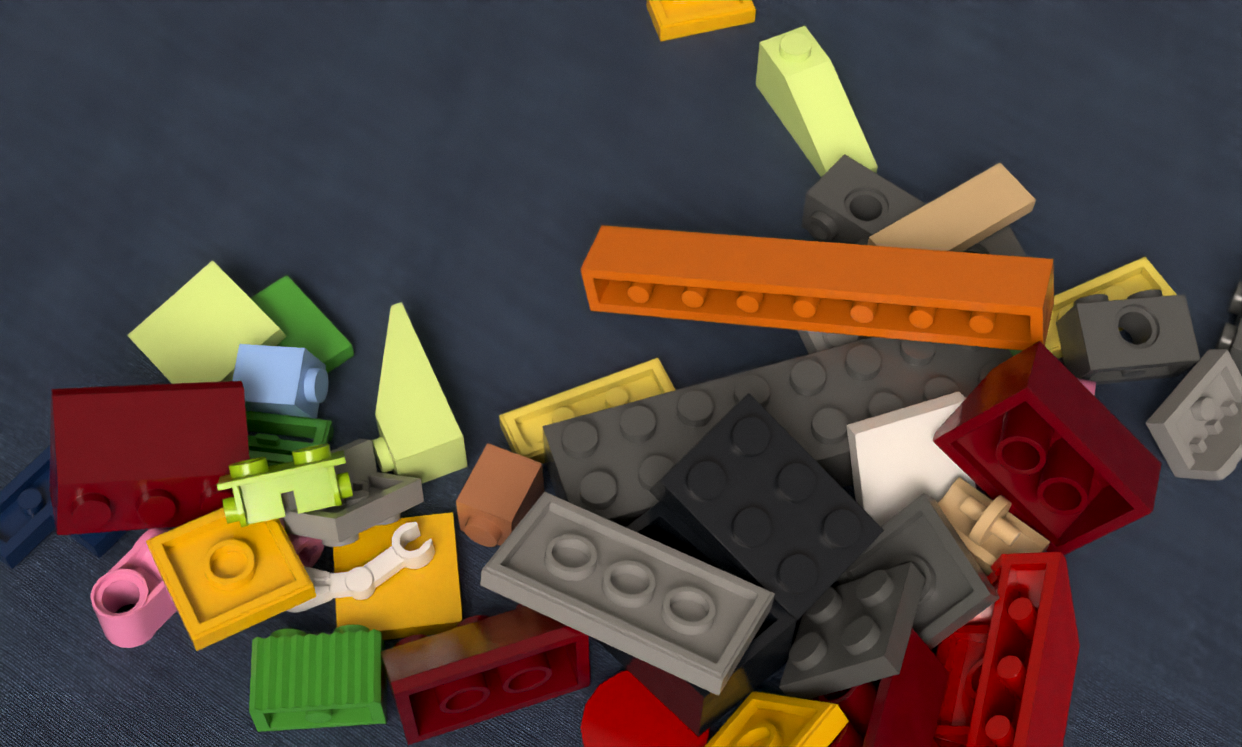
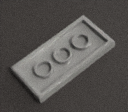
[480,492,775,696]

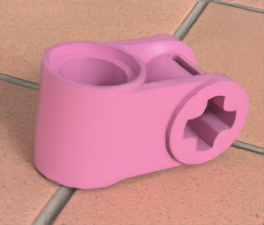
[90,528,177,648]

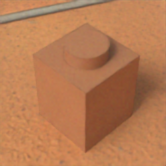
[456,443,544,547]

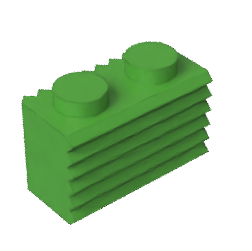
[249,624,387,732]

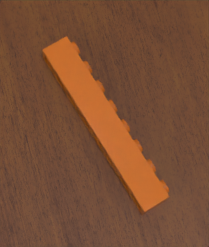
[580,225,1054,351]

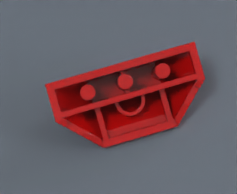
[932,552,1080,747]

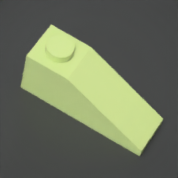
[756,26,878,177]
[371,302,468,484]

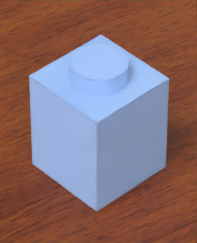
[232,344,329,419]

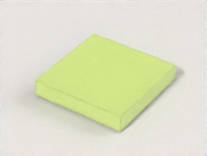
[127,260,286,384]

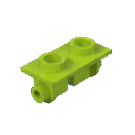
[217,444,353,527]

